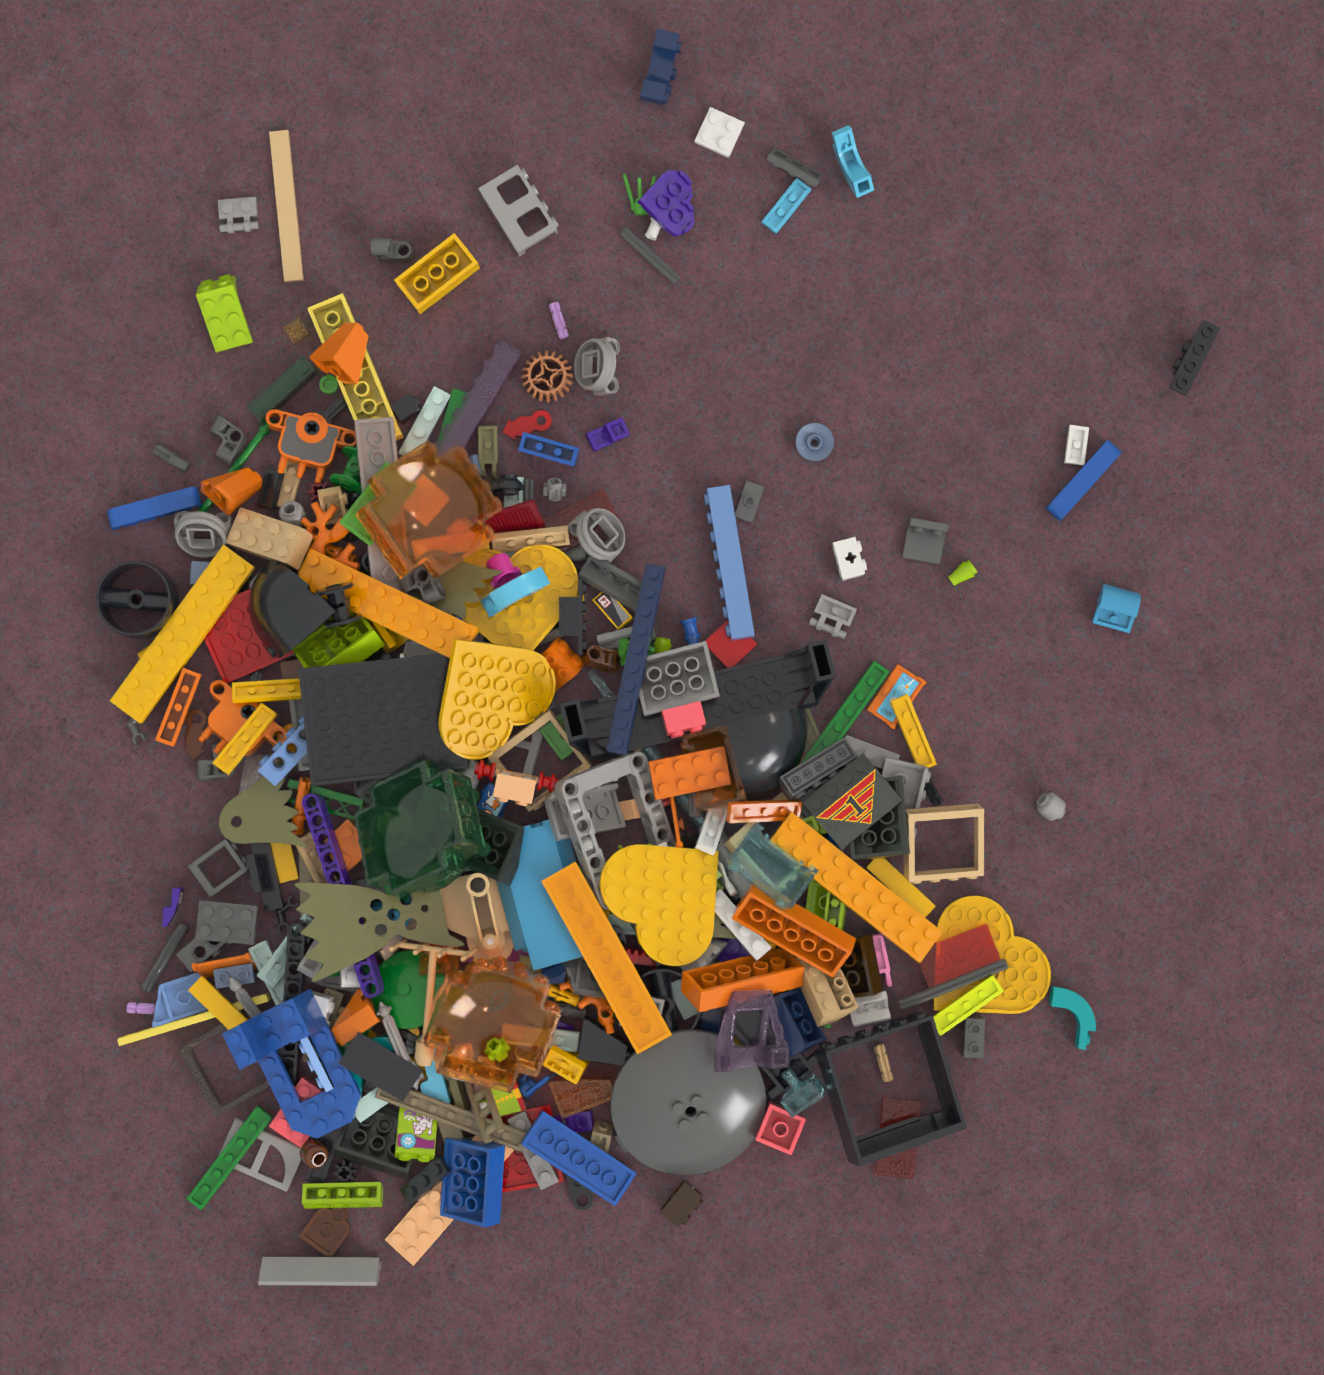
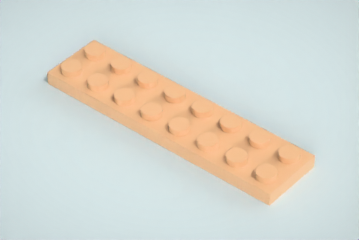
[385,1135,515,1266]

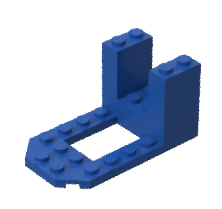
[222,989,362,1138]

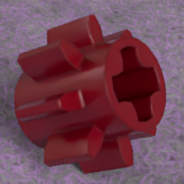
[307,482,329,504]

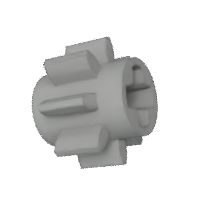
[543,478,566,502]

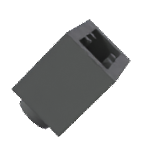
[961,1016,985,1058]

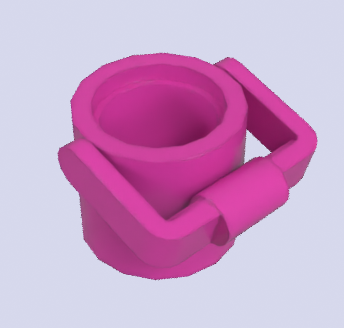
[486,553,523,589]

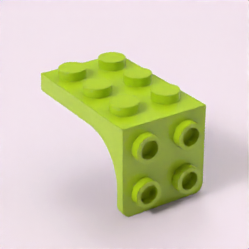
[196,274,253,352]

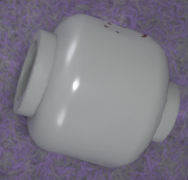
[279,501,307,527]
[1037,792,1066,821]

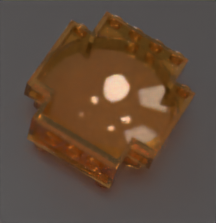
[355,440,503,579]
[424,956,561,1093]

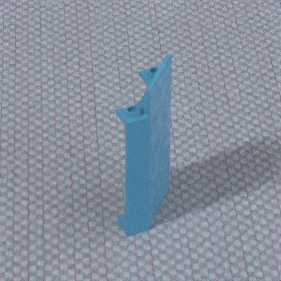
[496,820,583,970]

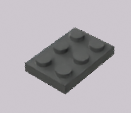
[195,900,259,945]

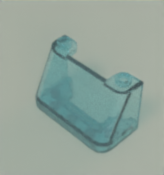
[727,822,819,910]

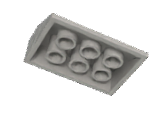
[639,641,720,716]

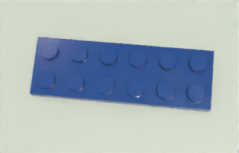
[520,1110,637,1206]

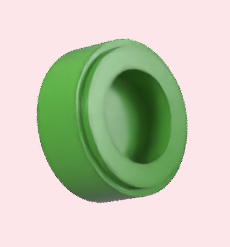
[319,375,339,395]

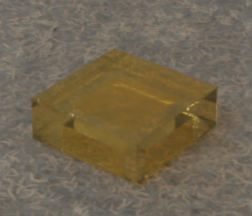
[283,317,310,344]

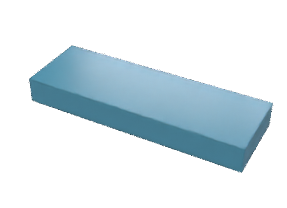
[761,178,812,234]

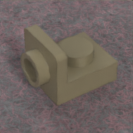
[590,1120,614,1154]

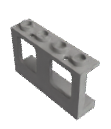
[478,165,559,257]

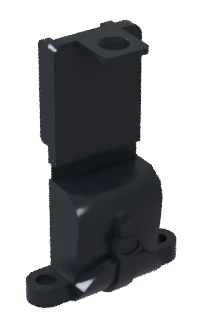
[717,998,818,1100]

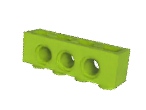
[302,1182,383,1209]

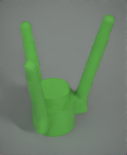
[623,174,656,215]

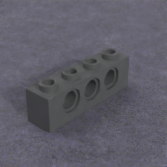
[176,903,239,972]

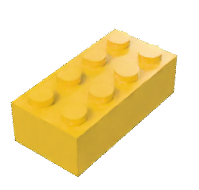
[394,233,480,314]

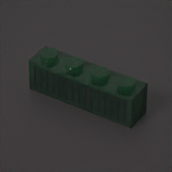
[247,355,319,424]

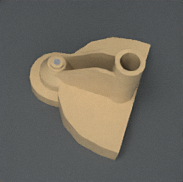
[439,873,514,965]

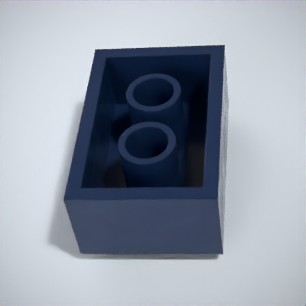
[762,988,827,1058]

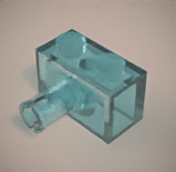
[780,1068,826,1118]

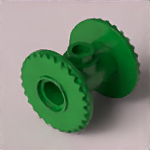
[329,446,361,494]

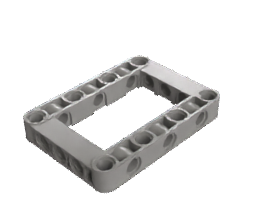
[555,752,675,909]

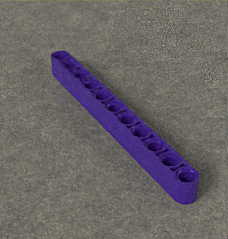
[302,793,384,998]

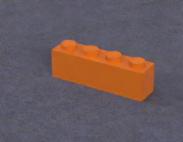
[155,668,202,747]

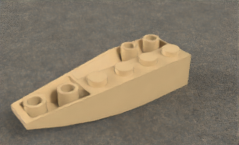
[792,954,858,1027]

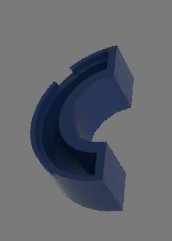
[640,29,682,106]

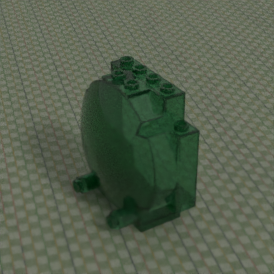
[354,760,491,898]

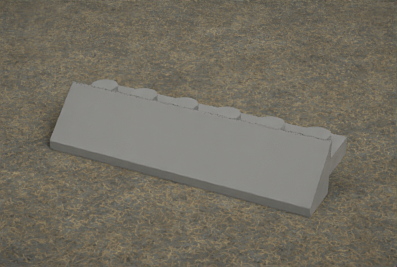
[258,1257,382,1286]

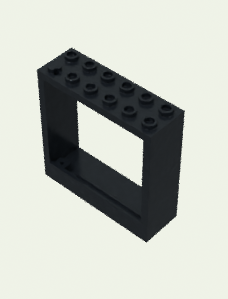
[814,1011,967,1166]

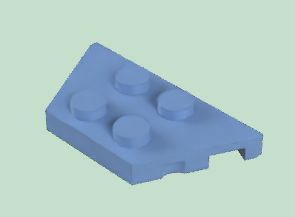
[152,972,208,1028]

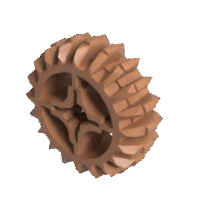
[521,350,573,403]

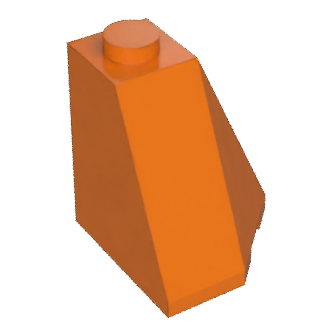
[309,322,369,384]
[201,467,262,516]
[331,987,382,1046]

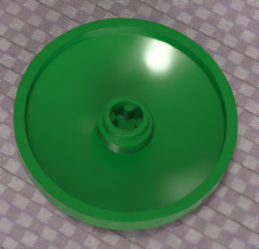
[371,951,447,1029]

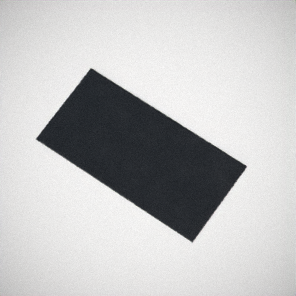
[338,1032,423,1102]

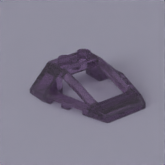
[714,989,789,1072]

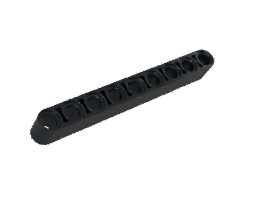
[280,919,308,1087]

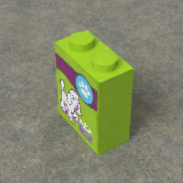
[395,1107,437,1162]

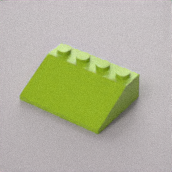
[292,610,385,668]

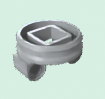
[574,337,620,396]
[568,508,625,566]
[174,511,232,558]

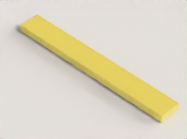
[117,993,271,1046]

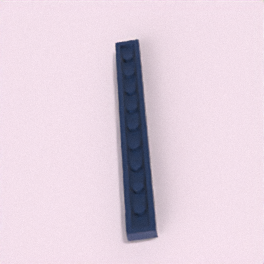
[607,564,666,755]

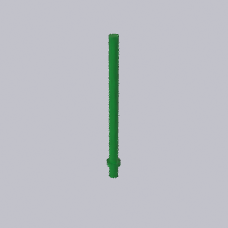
[198,419,275,512]

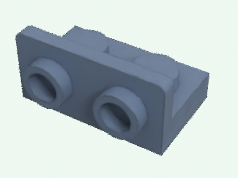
[213,963,258,989]

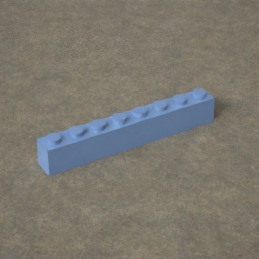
[704,485,755,641]

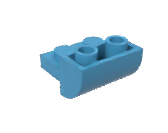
[1092,584,1141,633]

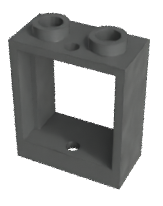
[188,839,248,897]

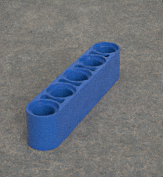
[1045,439,1122,521]
[107,487,202,530]

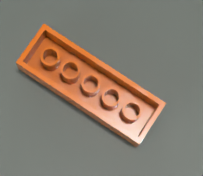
[732,879,856,978]
[681,948,804,1012]

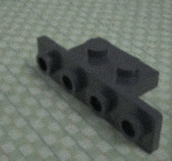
[1169,320,1220,396]
[559,578,586,655]
[246,843,284,911]

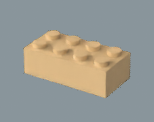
[225,507,314,571]

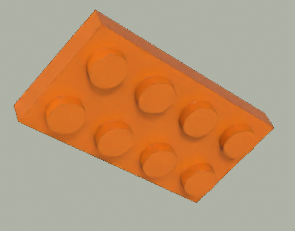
[648,746,731,800]

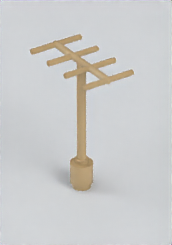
[389,937,478,1066]

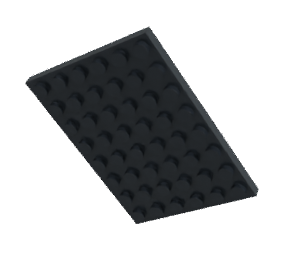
[298,653,468,786]

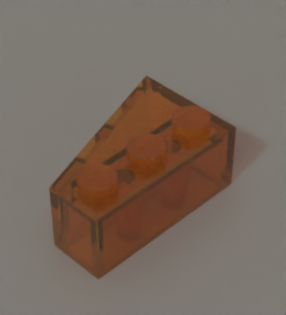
[548,1076,614,1119]

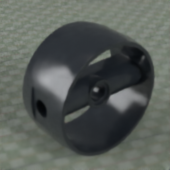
[96,561,179,639]
[639,965,702,1032]

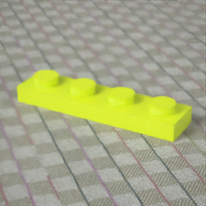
[933,975,1004,1036]

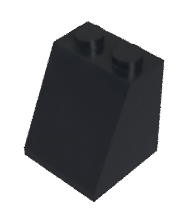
[578,1016,631,1065]

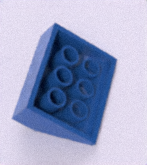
[440,1137,505,1228]

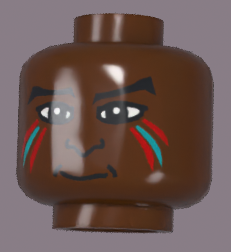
[299,1139,328,1169]

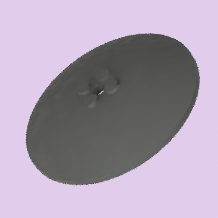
[611,1029,766,1175]

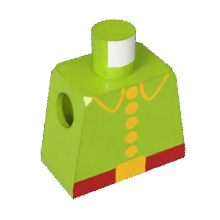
[478,1073,526,1116]

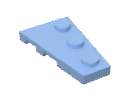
[298,1035,333,1092]

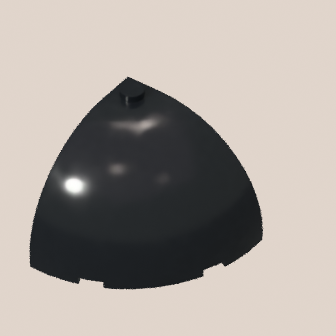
[249,560,335,659]
[726,708,808,801]

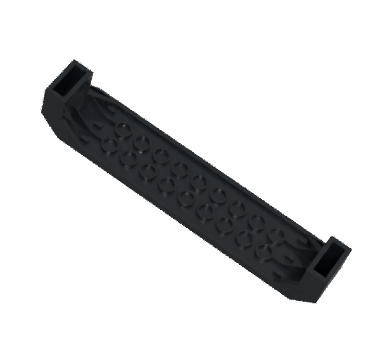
[560,639,836,761]

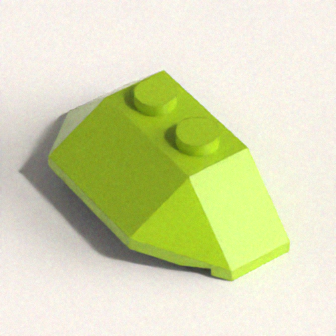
[806,879,847,931]

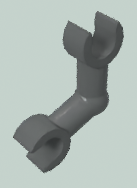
[127,717,146,745]

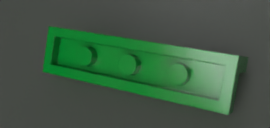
[287,779,365,821]

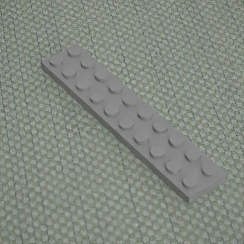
[354,417,410,592]

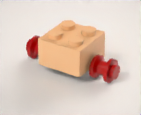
[474,760,559,806]

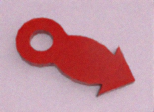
[502,410,552,440]

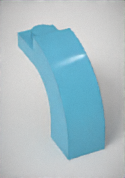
[832,125,874,198]
[480,567,551,617]

